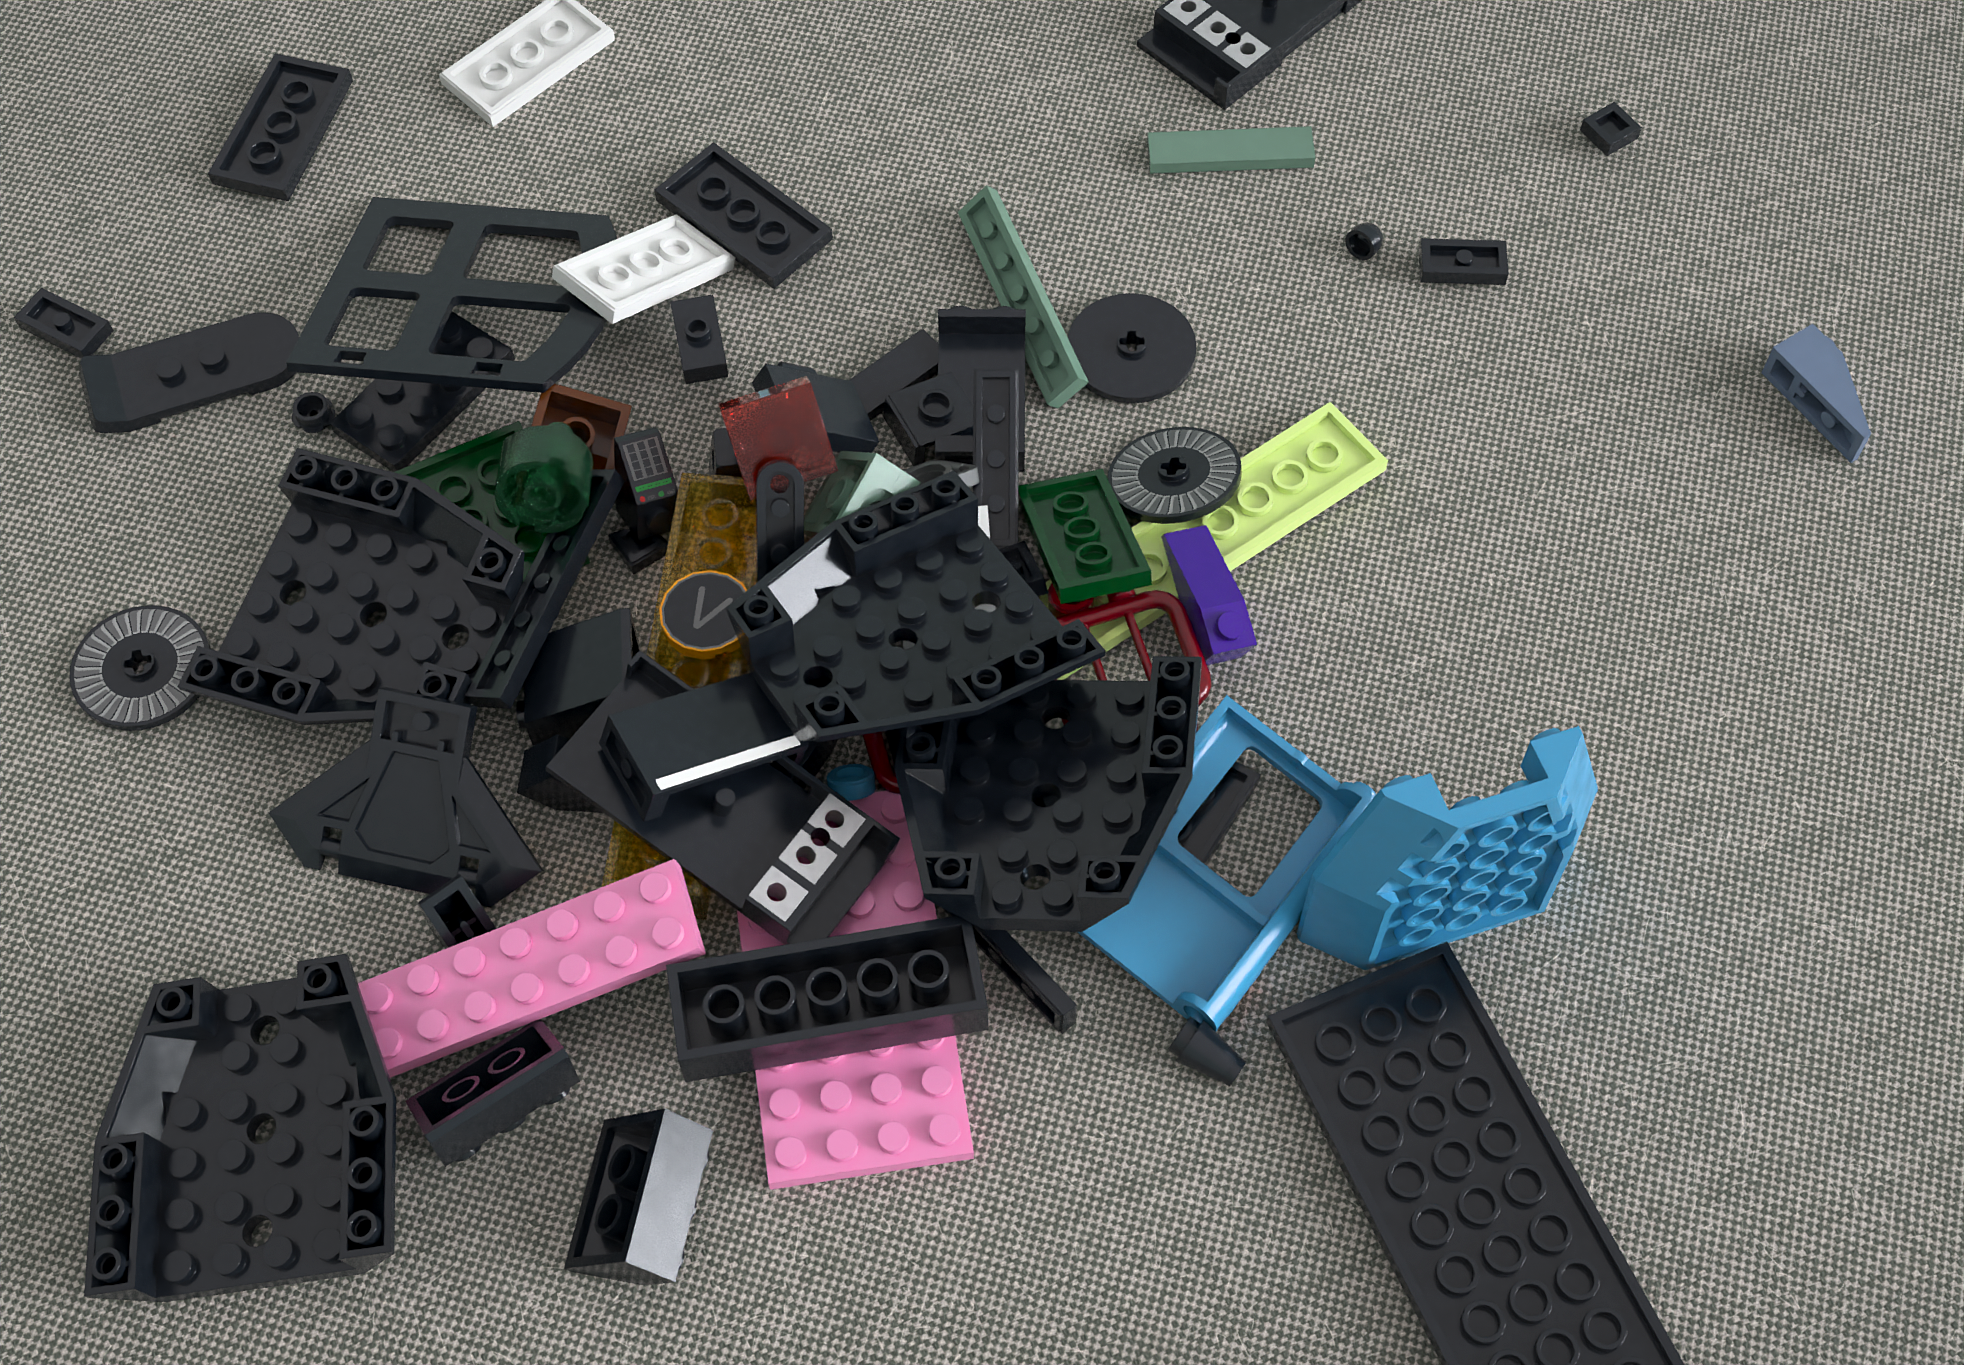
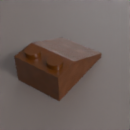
[508,384,632,520]

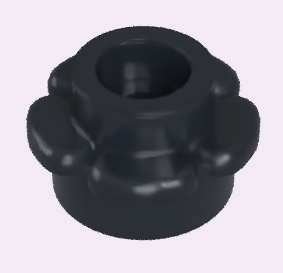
[292,392,336,433]

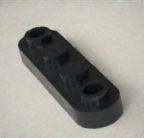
[756,459,804,582]

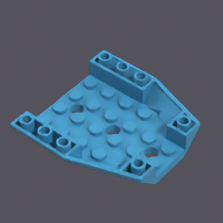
[1296,726,1598,971]

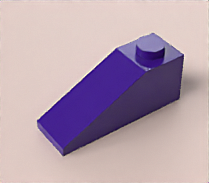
[1161,525,1257,665]

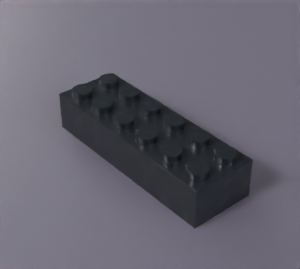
[666,916,988,1082]

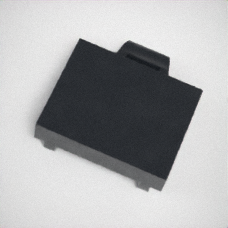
[752,361,879,453]

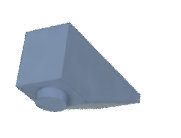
[1761,324,1871,463]

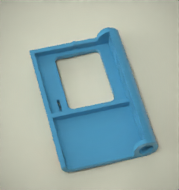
[1078,695,1377,1031]

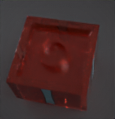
[719,376,839,500]

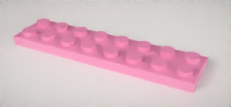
[358,859,706,1078]

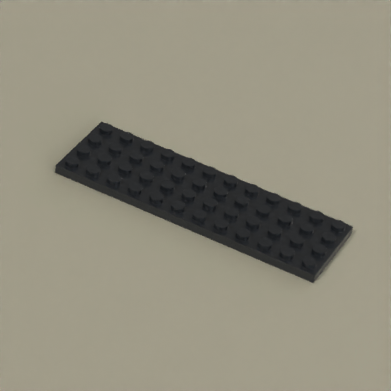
[1266,941,1685,1365]

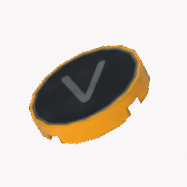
[659,570,747,660]

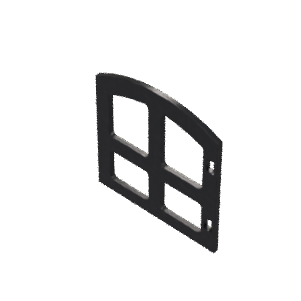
[286,197,617,393]

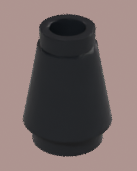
[1168,1016,1246,1087]

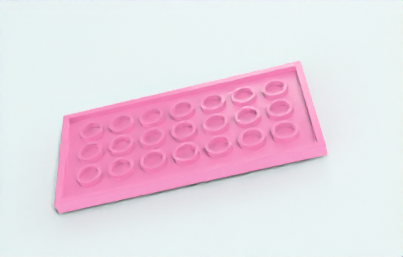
[737,790,974,1190]

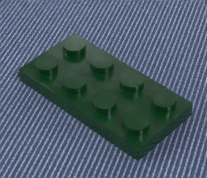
[1018,469,1152,604]

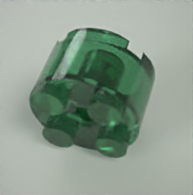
[495,422,594,533]

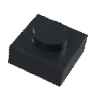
[1580,102,1642,156]

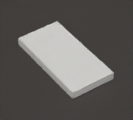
[439,0,615,127]
[552,214,736,324]

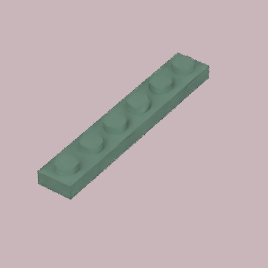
[958,185,1089,409]

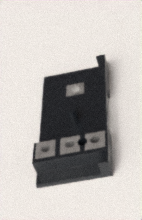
[1137,0,1362,110]
[546,650,900,945]

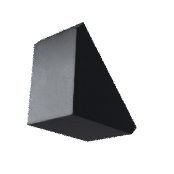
[418,874,497,949]

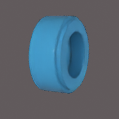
[827,764,876,801]

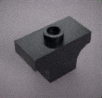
[670,294,728,384]

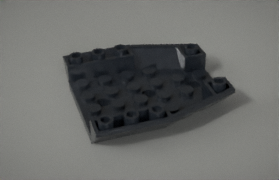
[177,448,525,725]
[726,470,1106,742]
[894,656,1202,932]
[84,954,396,1302]

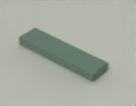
[1147,126,1315,174]

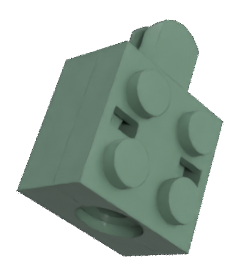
[804,451,921,538]

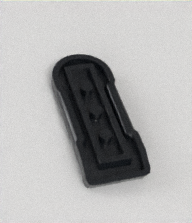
[79,312,299,433]

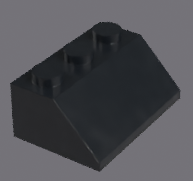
[405,1019,580,1167]
[564,1109,713,1285]

